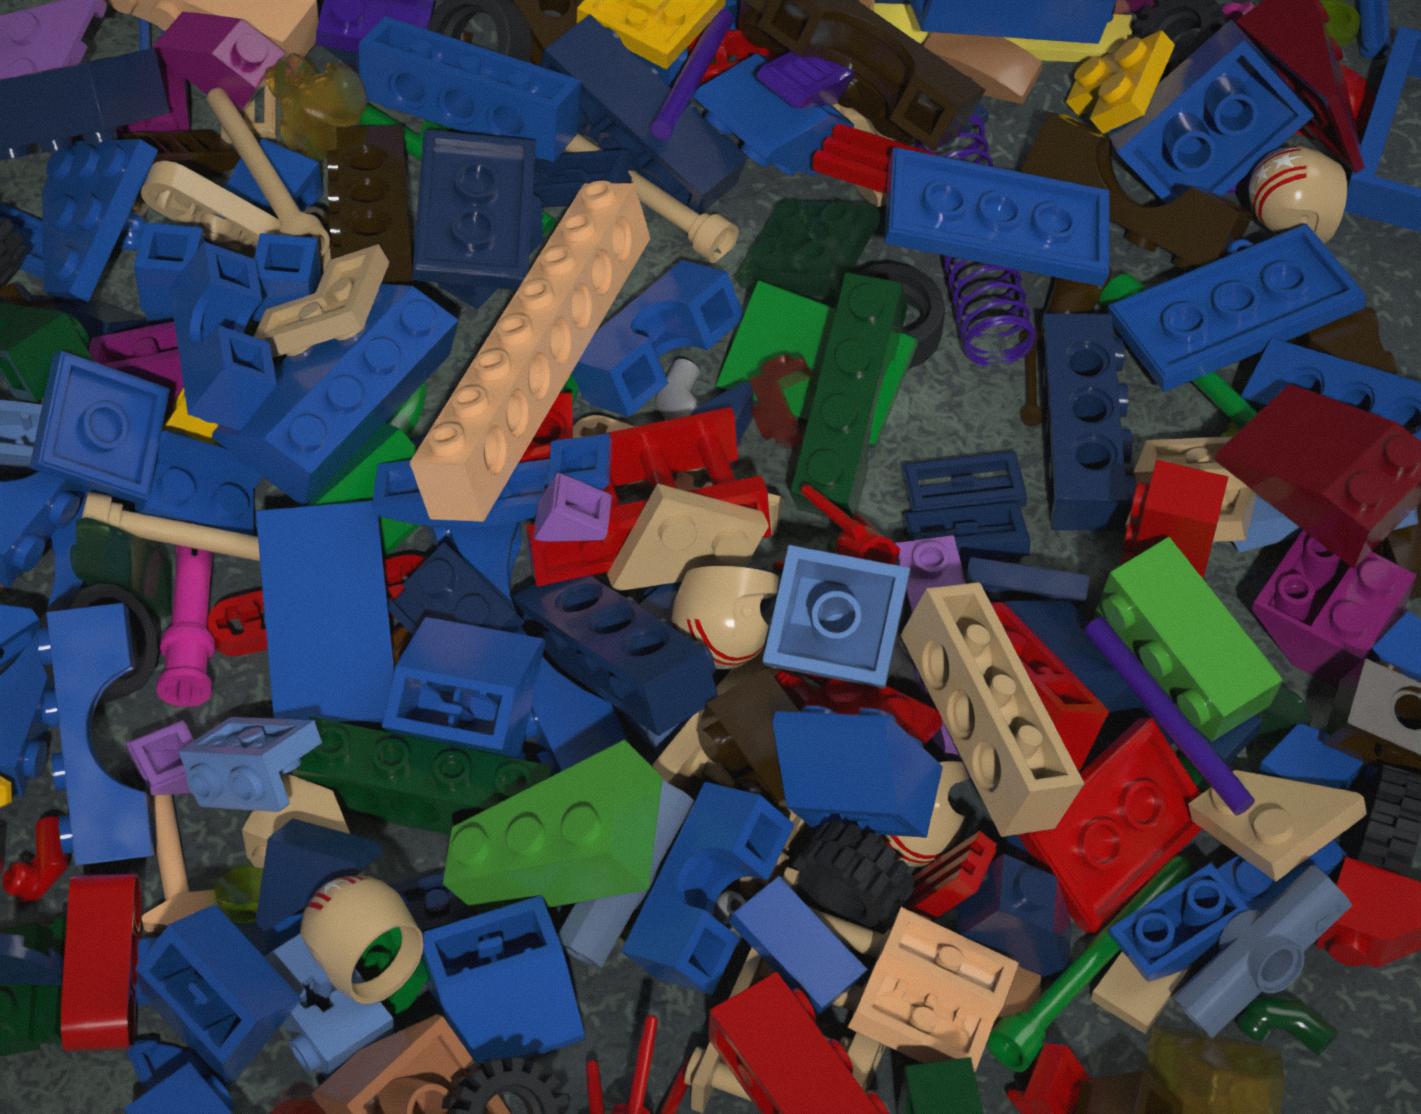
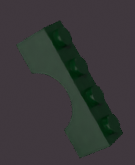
[791,272,908,518]
[0,303,94,402]

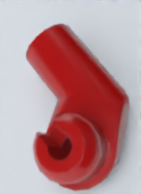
[2,817,68,902]

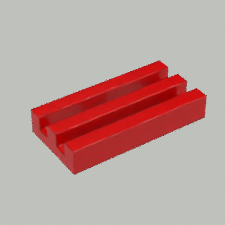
[813,123,937,194]
[891,831,997,926]

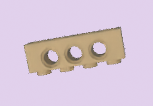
[900,582,1085,837]

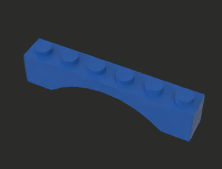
[0,488,135,797]
[427,522,631,776]

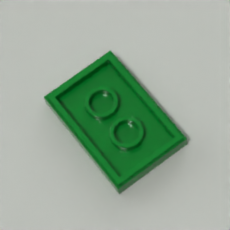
[716,280,918,447]

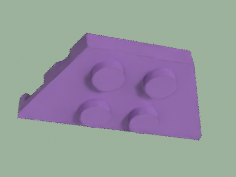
[0,0,107,79]

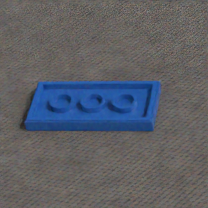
[884,147,1109,286]
[1108,223,1366,392]
[256,501,394,729]

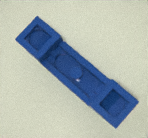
[372,434,612,527]

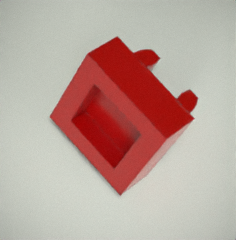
[1006,1043,1090,1114]

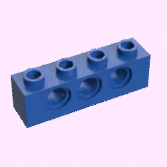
[358,16,581,162]
[1241,338,1421,441]

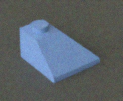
[763,545,910,689]

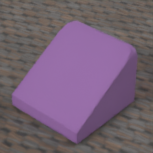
[533,473,612,542]
[126,720,194,796]

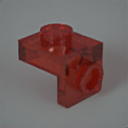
[749,354,814,450]

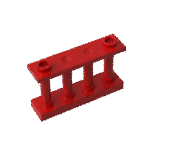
[519,407,771,587]

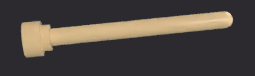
[207,88,330,258]
[565,133,739,263]
[78,491,260,561]

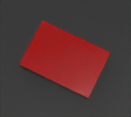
[1017,717,1202,934]

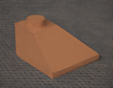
[311,1015,511,1114]

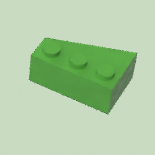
[1092,537,1283,742]
[443,739,663,914]

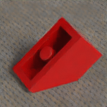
[1316,857,1421,968]

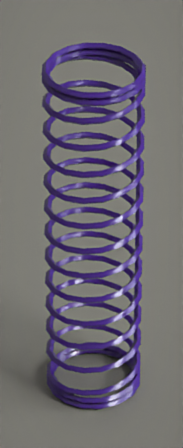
[915,114,1036,366]

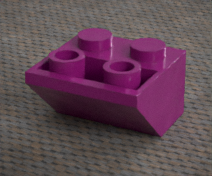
[1252,530,1417,689]

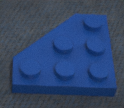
[42,139,158,303]

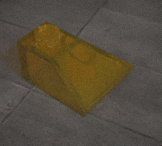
[1146,1026,1285,1114]

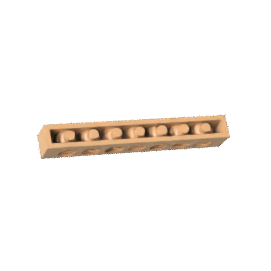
[410,181,651,522]

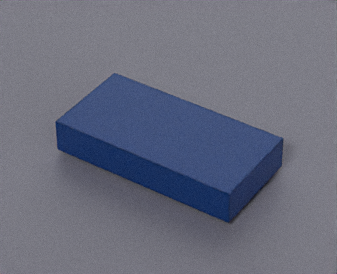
[729,876,867,1016]

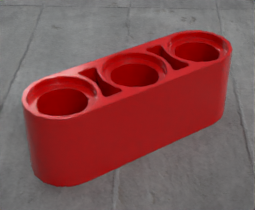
[61,873,141,1052]

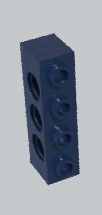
[1039,313,1136,531]
[512,575,718,736]

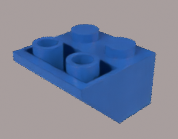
[692,53,855,177]
[382,617,546,759]
[772,706,943,838]
[421,895,585,1063]
[135,904,302,1088]

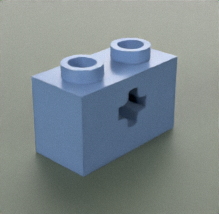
[264,933,394,1080]

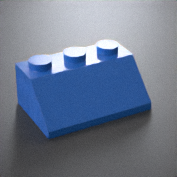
[1108,19,1314,204]

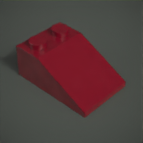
[1236,0,1365,173]
[1214,384,1421,569]

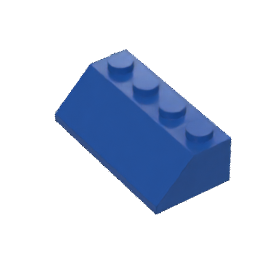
[212,284,459,507]

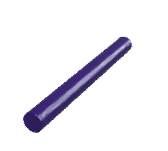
[651,9,733,140]
[1084,617,1255,816]

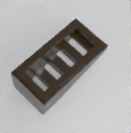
[118,129,241,190]

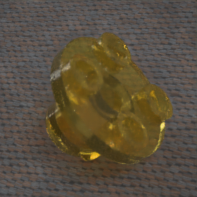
[265,53,367,161]

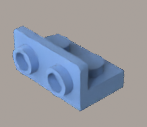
[178,717,322,812]

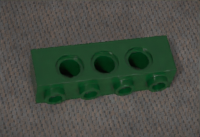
[292,716,552,836]

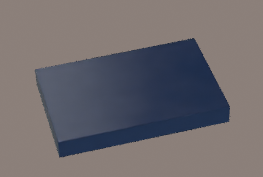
[412,129,536,290]

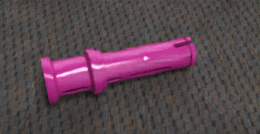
[156,545,215,707]

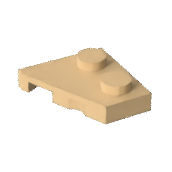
[607,484,769,591]
[1188,770,1367,881]

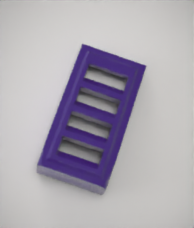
[756,51,855,109]

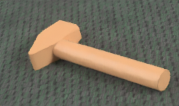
[141,786,219,933]

